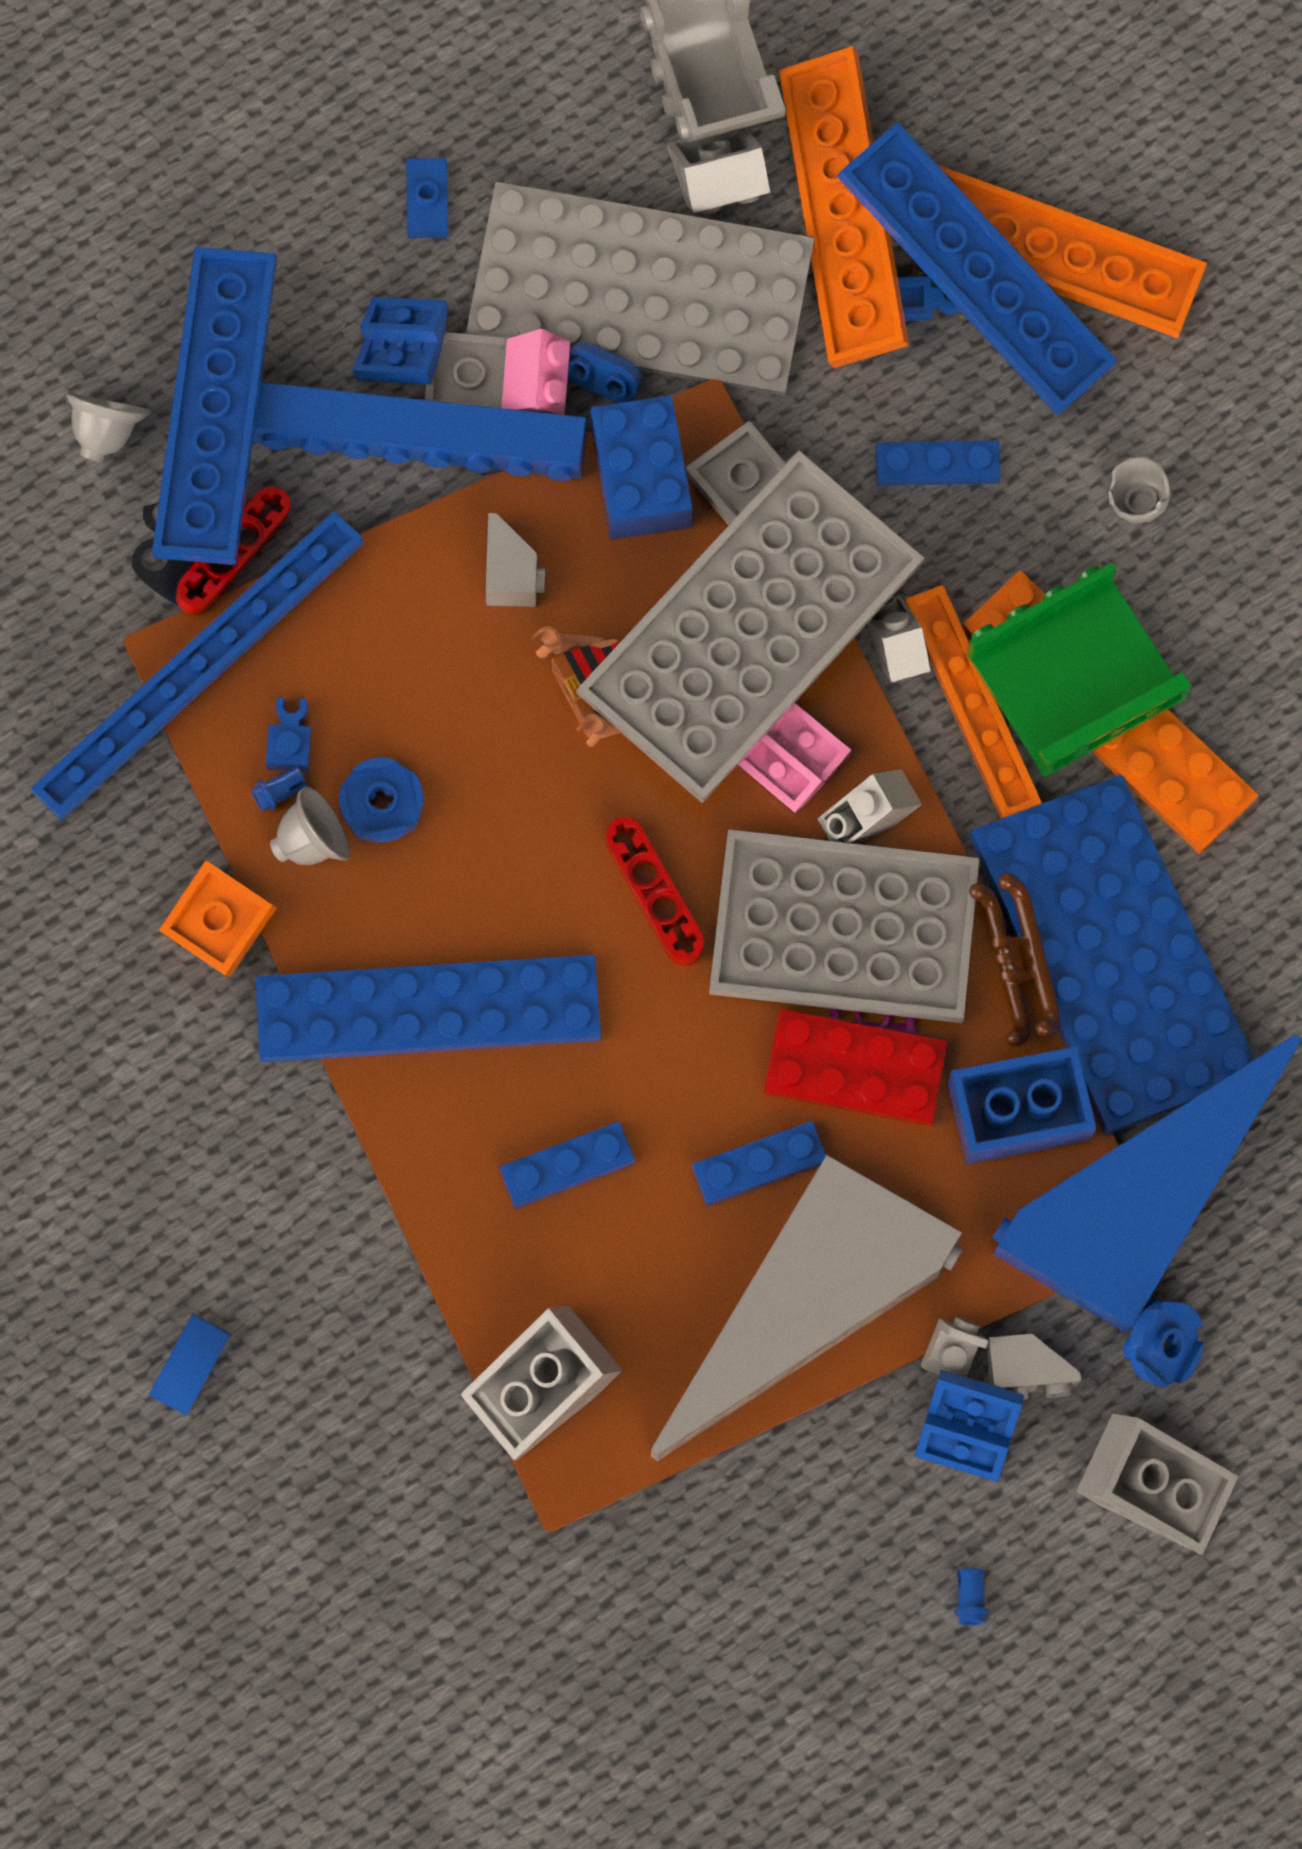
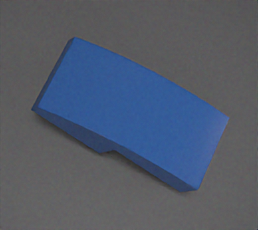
[149,1313,231,1416]

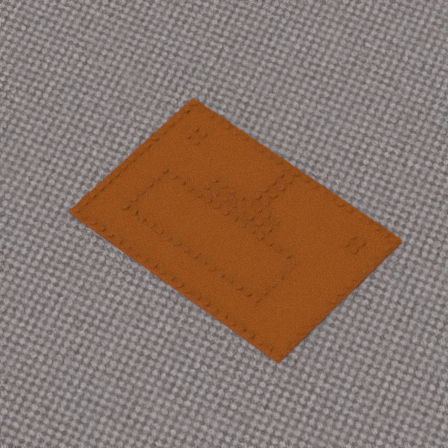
[124,379,1119,1532]

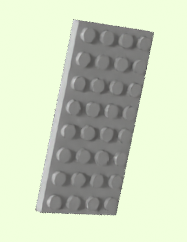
[466,182,814,396]
[576,450,924,803]

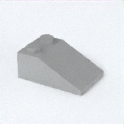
[460,1305,623,1461]
[1076,1414,1239,1555]

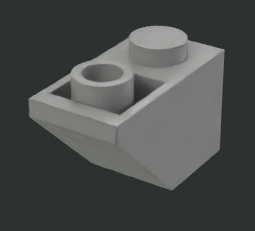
[867,595,930,683]
[817,769,922,844]
[986,1334,1081,1400]

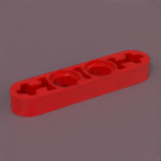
[176,486,290,615]
[606,817,704,966]

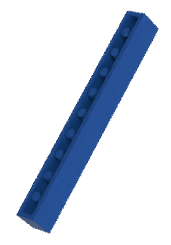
[253,382,588,481]

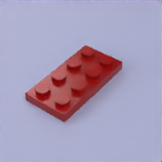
[764,1009,947,1126]

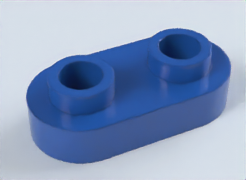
[568,342,642,403]

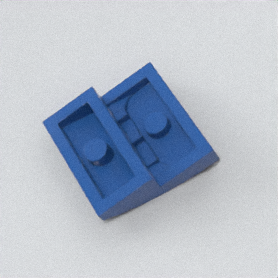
[352,297,448,384]
[914,1370,1024,1482]

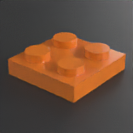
[159,861,277,978]

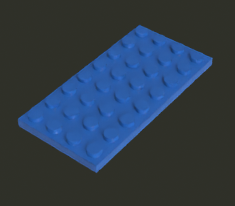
[968,775,1255,1136]

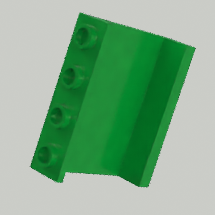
[967,563,1191,778]

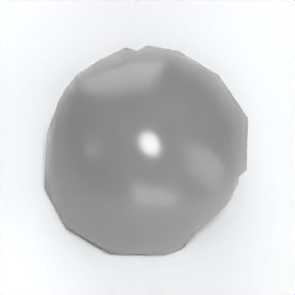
[1108,456,1171,524]

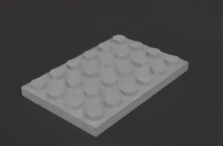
[709,829,980,1023]

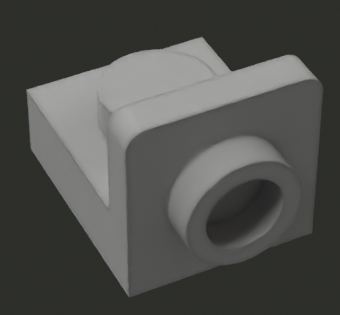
[921,1317,989,1377]

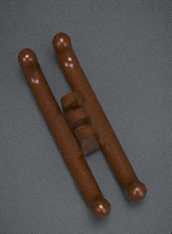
[969,873,1060,1047]

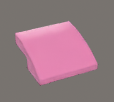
[738,703,853,813]

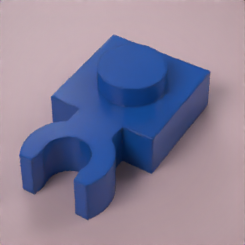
[898,276,960,321]
[266,697,312,772]

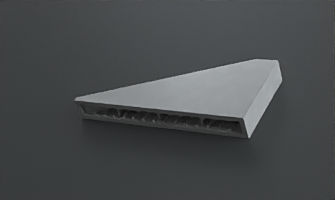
[650,1155,963,1461]

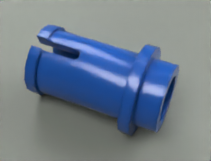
[251,766,308,811]
[954,1568,989,1626]

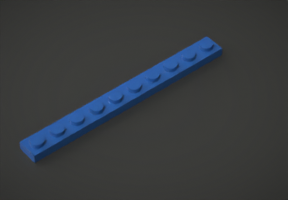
[31,511,364,821]

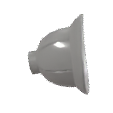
[66,393,151,463]
[270,787,350,865]

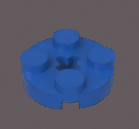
[339,758,424,843]
[1123,1299,1204,1388]

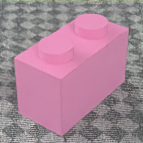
[501,329,570,415]

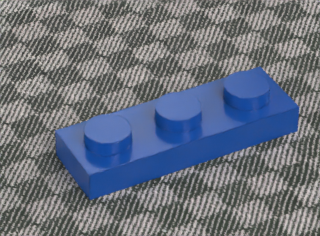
[875,440,1000,486]
[499,1121,635,1209]
[692,1121,826,1207]

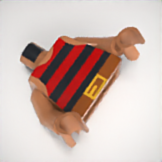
[531,626,621,747]

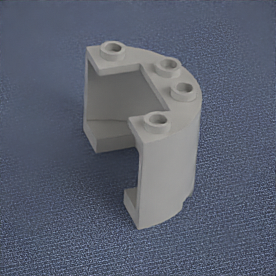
[640,0,786,142]

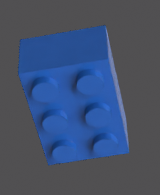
[590,395,693,540]
[947,1047,1096,1165]

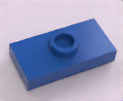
[406,158,448,238]

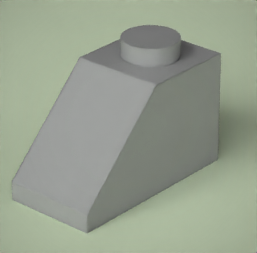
[486,513,545,607]

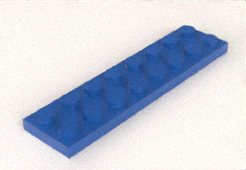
[837,122,1117,416]
[152,247,277,565]
[255,955,601,1063]

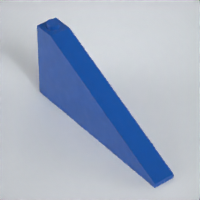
[992,1034,1302,1334]

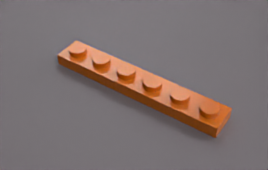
[905,585,1042,819]

